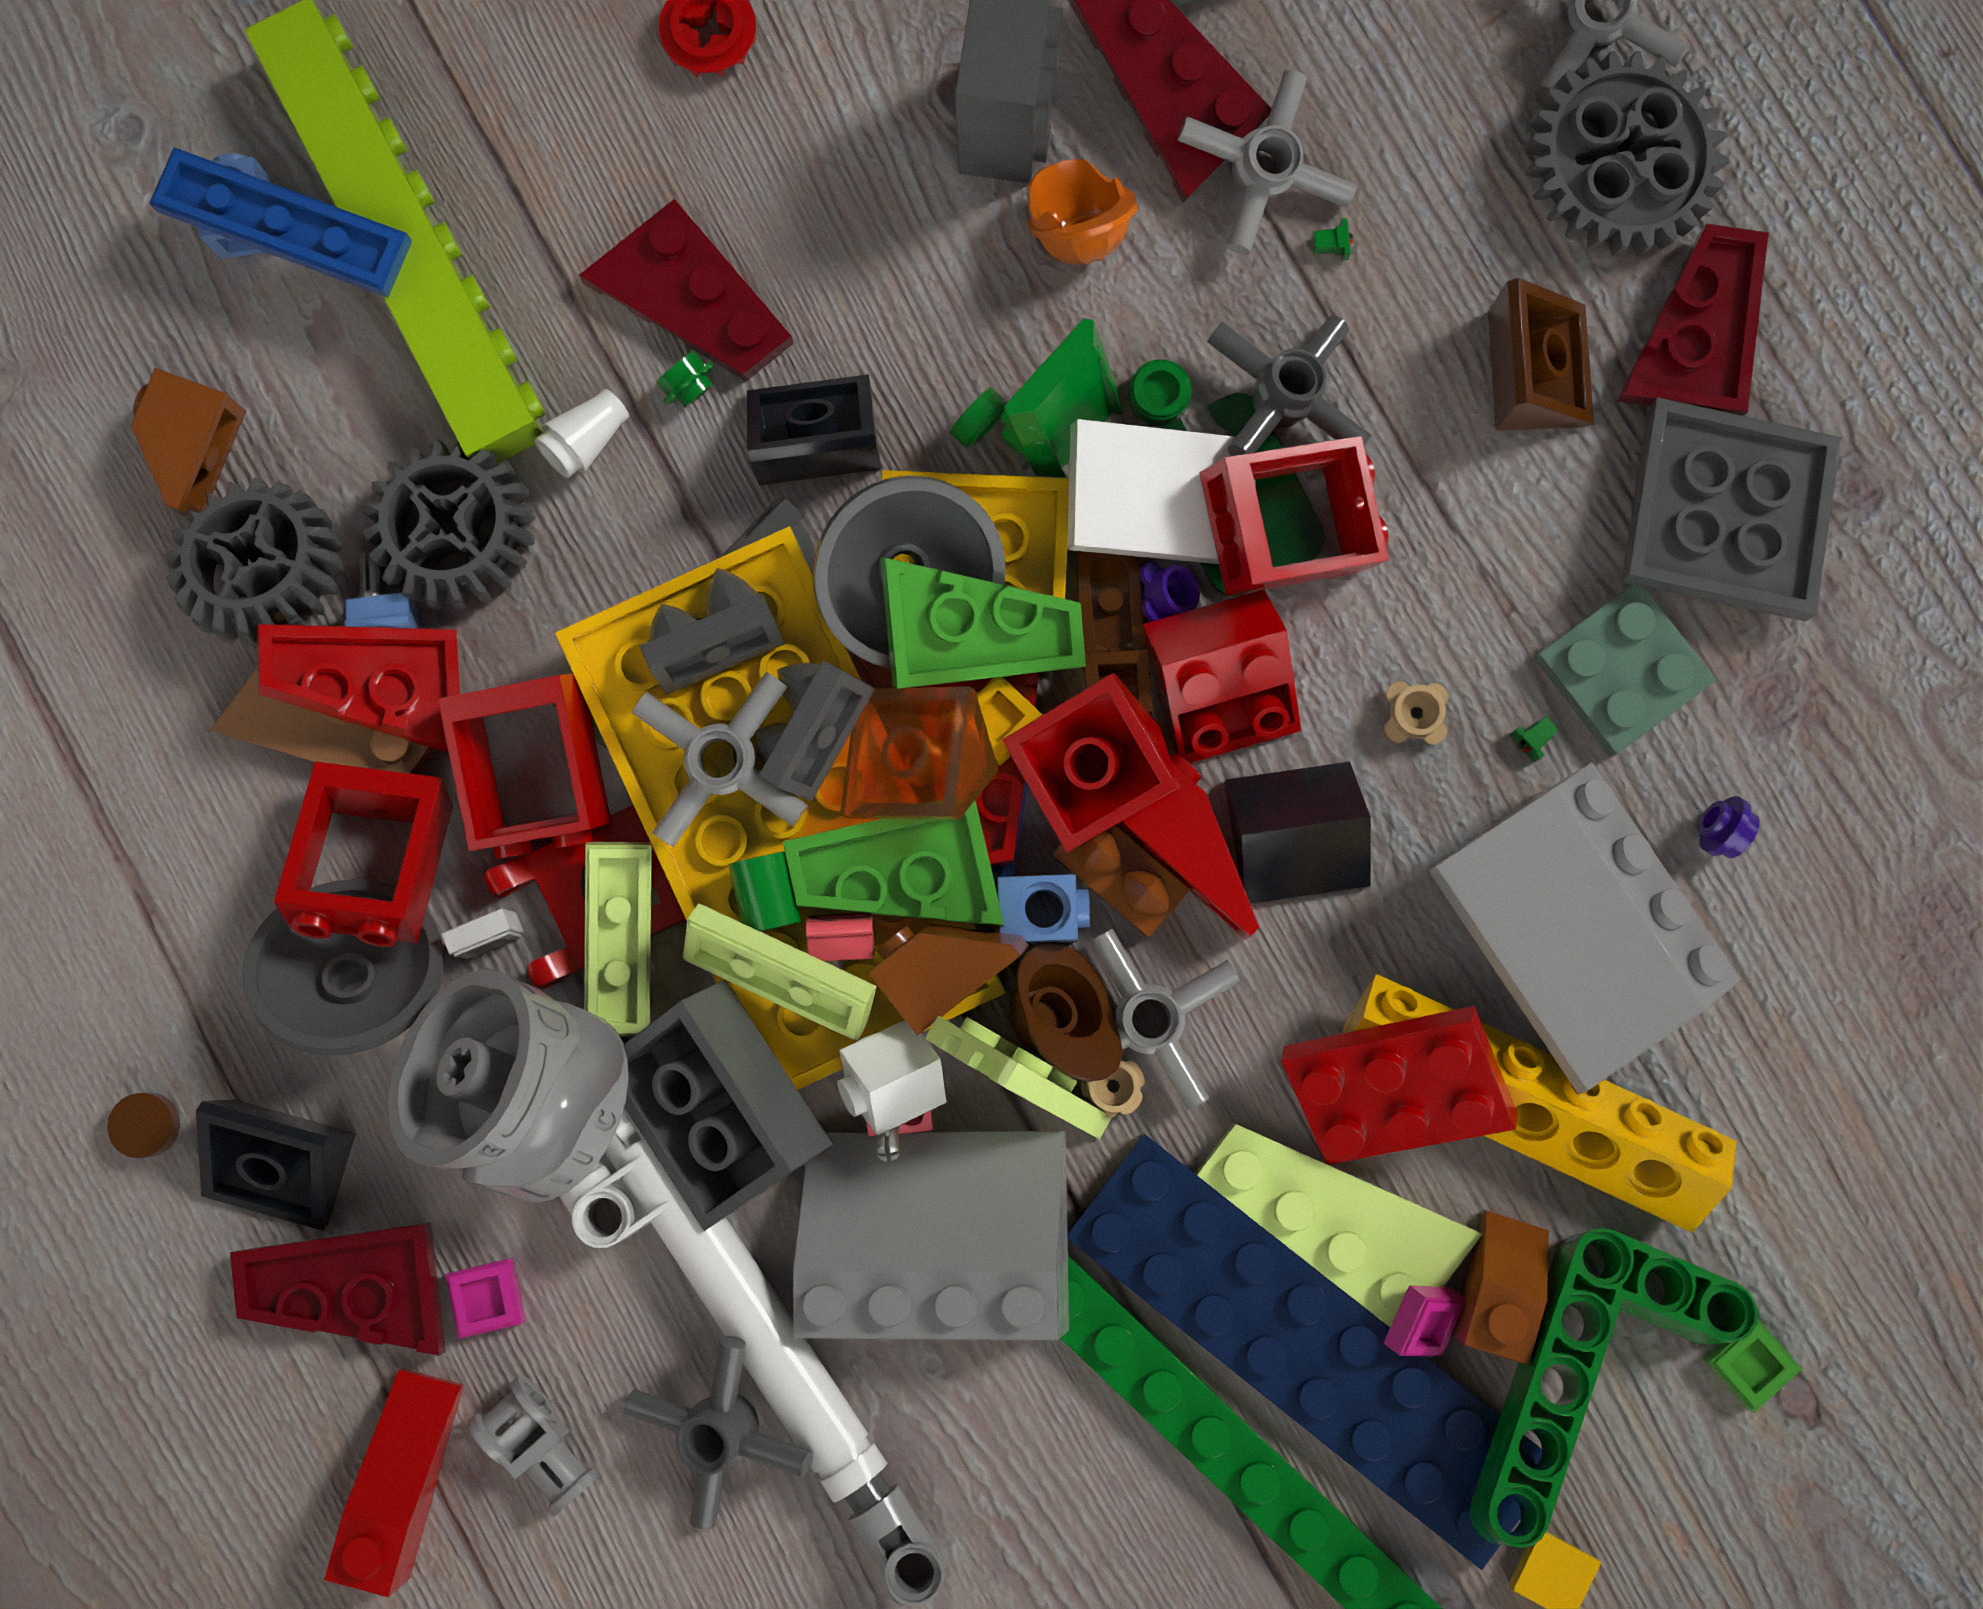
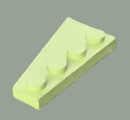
[1195,1123,1482,1327]

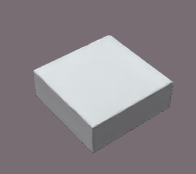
[441,909,524,959]

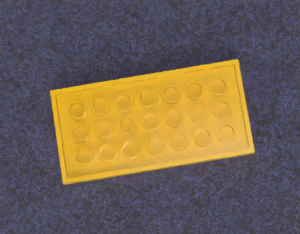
[555,526,1005,1090]

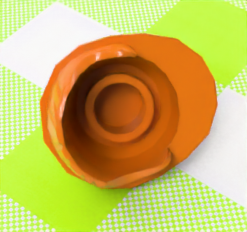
[1027,159,1138,265]

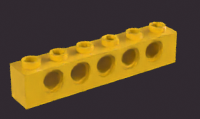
[1342,974,1737,1233]

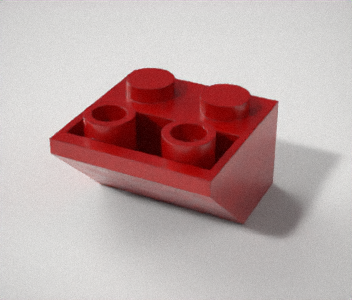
[1142,589,1302,763]

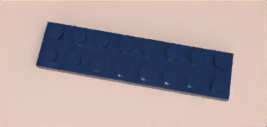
[1067,1133,1542,1570]

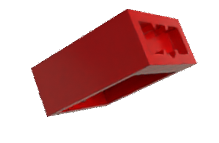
[1199,436,1389,597]
[438,674,612,859]
[274,761,453,947]

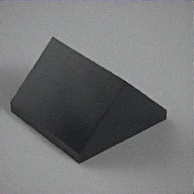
[747,374,882,486]
[1224,761,1371,904]
[196,1099,356,1231]

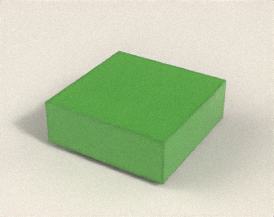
[1703,1319,1802,1413]

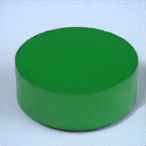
[1129,359,1192,426]
[949,387,1007,448]

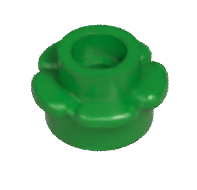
[656,351,713,408]

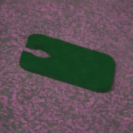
[1160,393,1325,596]

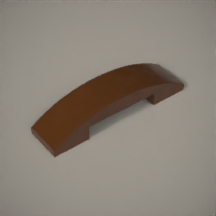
[1075,551,1153,715]

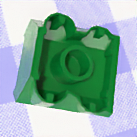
[1001,318,1123,478]

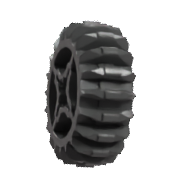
[362,439,536,610]
[164,477,344,648]

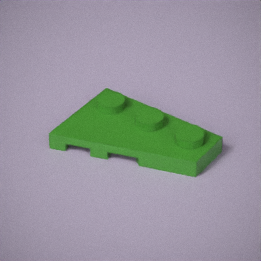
[880,556,1086,689]
[783,798,1004,927]

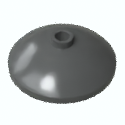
[812,476,1006,668]
[242,879,444,1055]

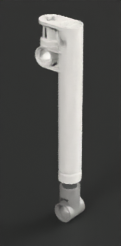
[559,1108,946,1606]

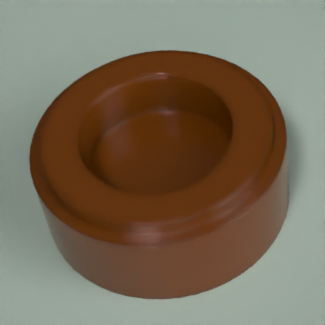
[107,1093,180,1158]

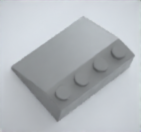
[1428,762,1741,1094]
[793,1131,1069,1341]

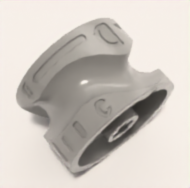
[388,970,629,1203]

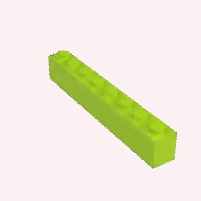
[244,0,547,465]

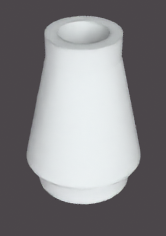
[535,389,630,478]

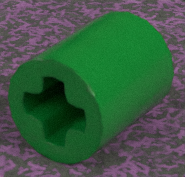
[728,851,801,931]

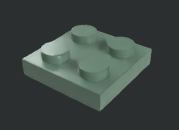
[1534,584,1717,758]

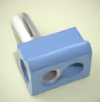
[345,553,420,628]

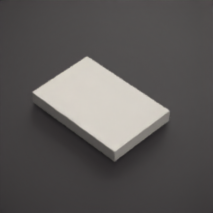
[1067,419,1256,564]

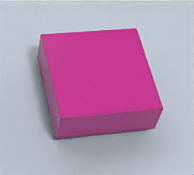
[445,1257,527,1339]
[1384,1285,1466,1357]

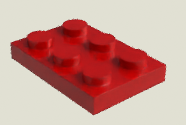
[1281,1006,1518,1165]

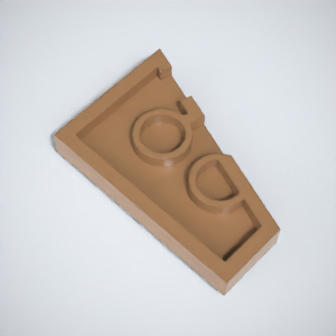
[210,667,437,774]

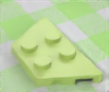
[925,1016,1112,1139]

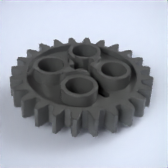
[1524,51,1729,257]

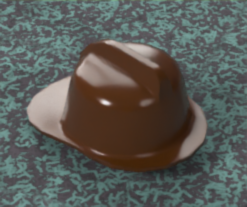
[1009,943,1123,1082]

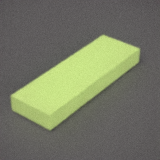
[584,842,652,1036]
[682,903,877,1041]

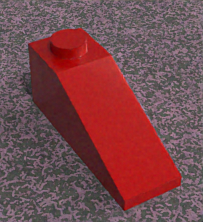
[1116,752,1259,940]
[324,1368,464,1598]

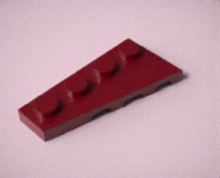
[1067,0,1272,202]

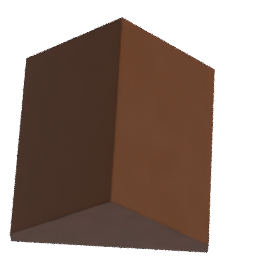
[1488,278,1594,431]

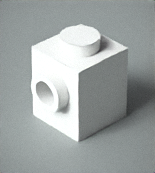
[837,1020,947,1136]

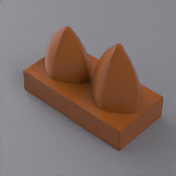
[1051,825,1191,939]

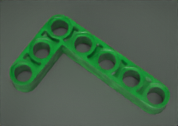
[1470,1228,1758,1548]

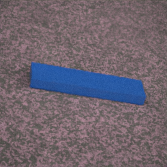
[149,147,412,298]

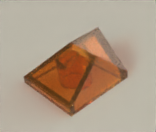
[840,687,999,820]

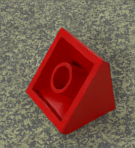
[1002,673,1180,852]

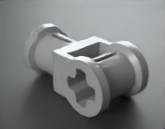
[468,1375,600,1517]

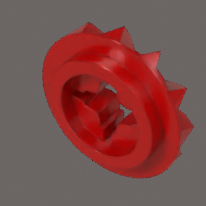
[659,0,756,78]

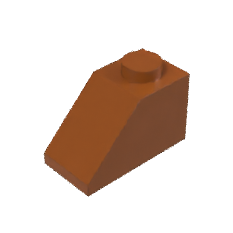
[131,368,246,519]
[868,924,1029,1036]
[1451,1210,1549,1365]

